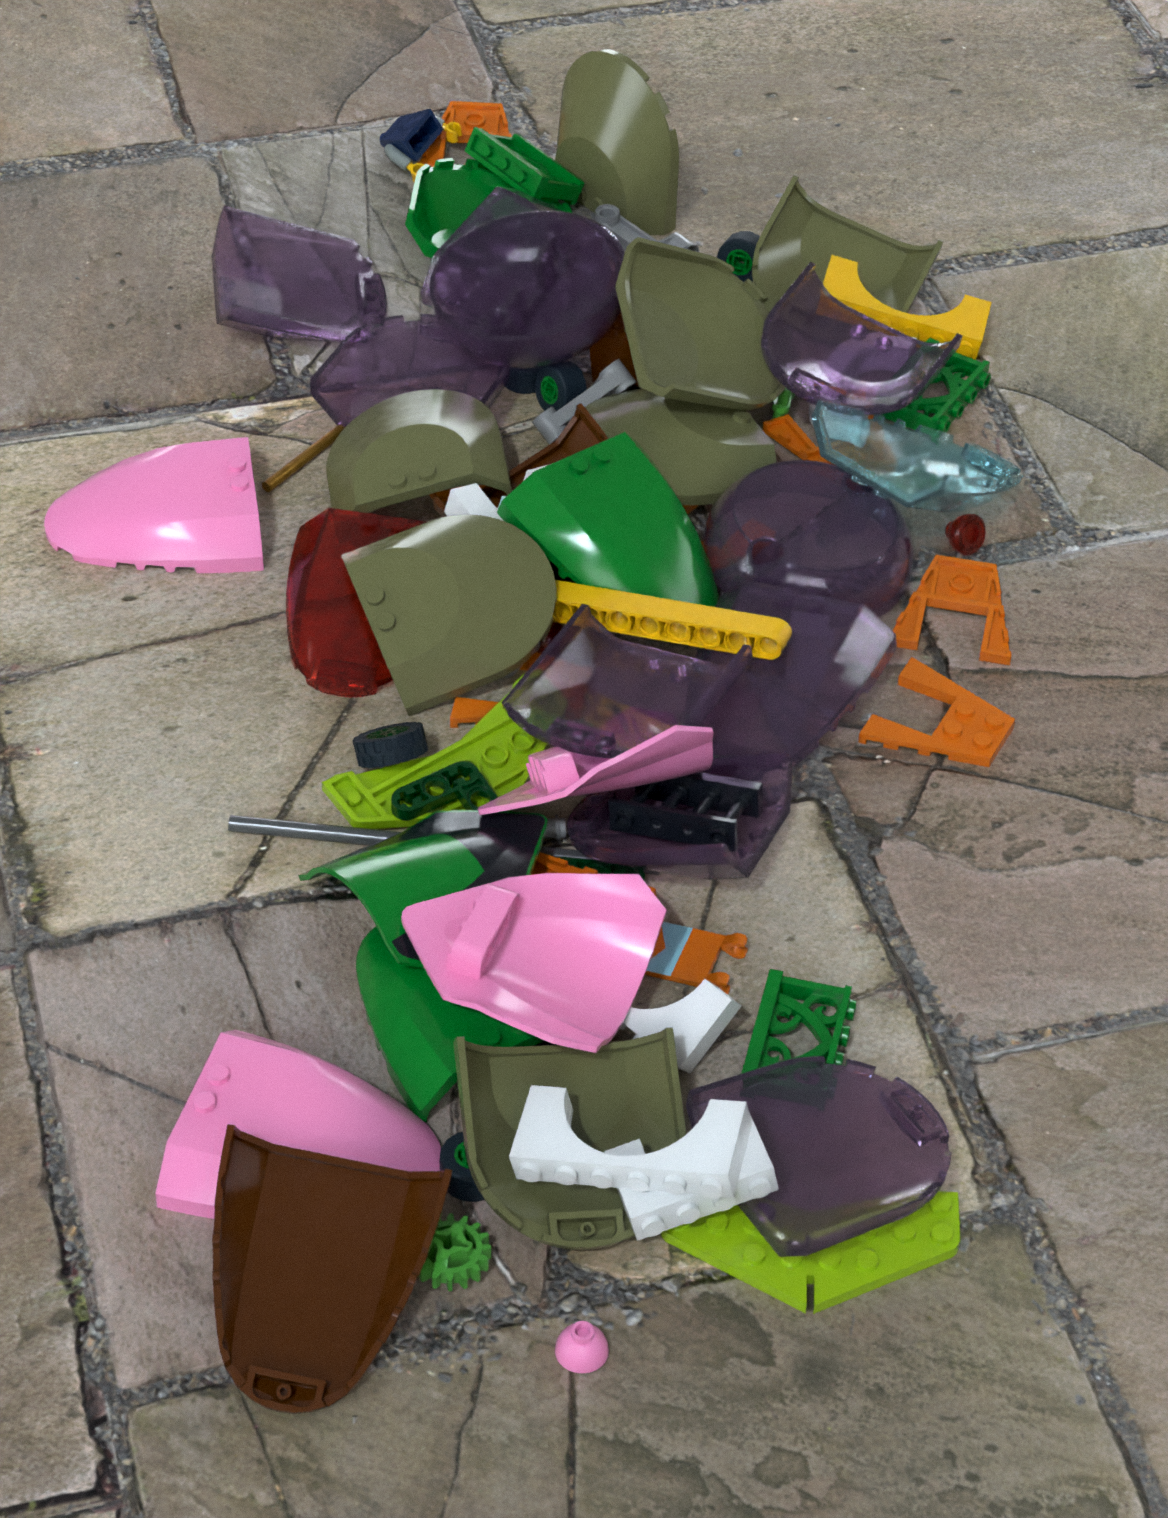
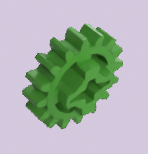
[420,1213,491,1291]

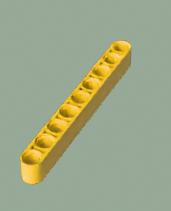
[553,580,792,660]

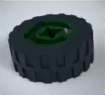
[352,722,428,768]

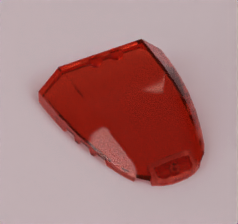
[286,508,427,698]

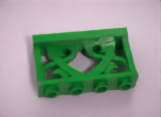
[464,127,584,205]
[874,338,991,442]
[739,969,857,1112]

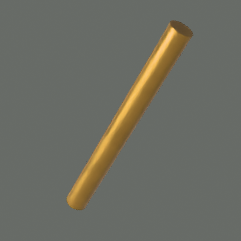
[262,424,345,493]

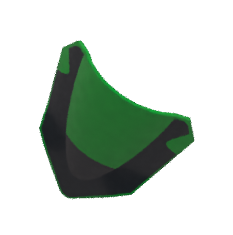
[298,810,548,969]

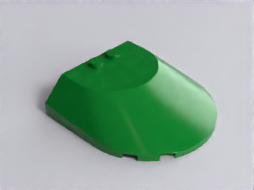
[405,158,573,286]

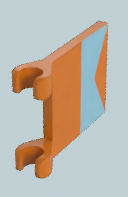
[645,922,748,994]

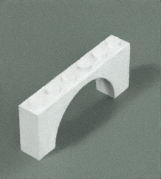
[620,979,742,1073]
[509,1085,752,1198]

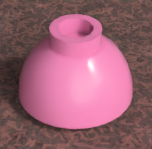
[555,1321,609,1373]

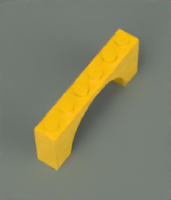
[813,255,992,360]

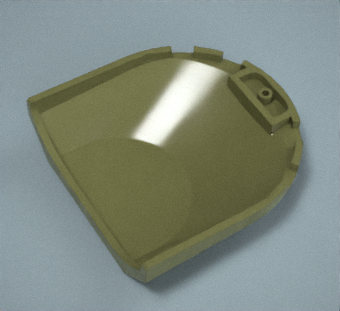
[555,49,679,235]
[752,175,943,345]
[615,237,792,410]
[585,388,780,505]
[326,389,513,544]
[341,514,557,716]
[453,1027,686,1250]

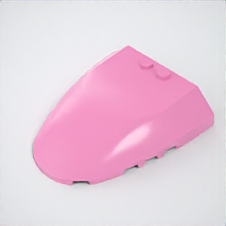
[44,437,264,573]
[155,1030,441,1219]

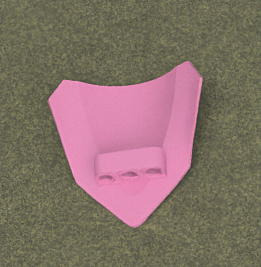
[478,710,714,815]
[401,873,667,1053]

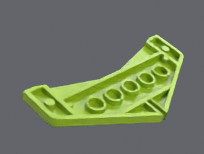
[322,668,567,829]
[660,1191,960,1314]

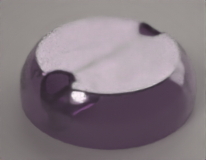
[429,211,625,369]
[702,460,914,629]

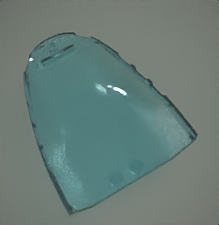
[811,400,1024,512]

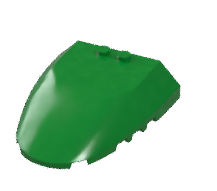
[497,432,719,643]
[356,926,545,1123]

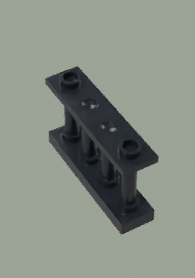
[608,772,763,852]

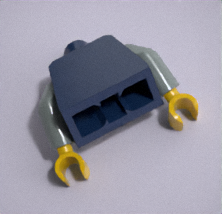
[380,109,462,182]

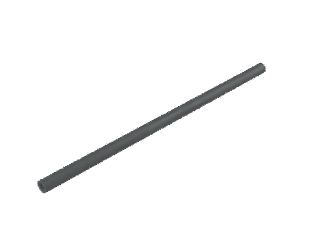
[228,815,661,875]

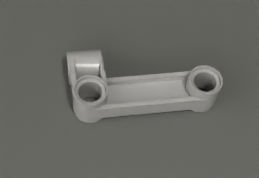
[595,204,699,252]
[532,359,637,445]

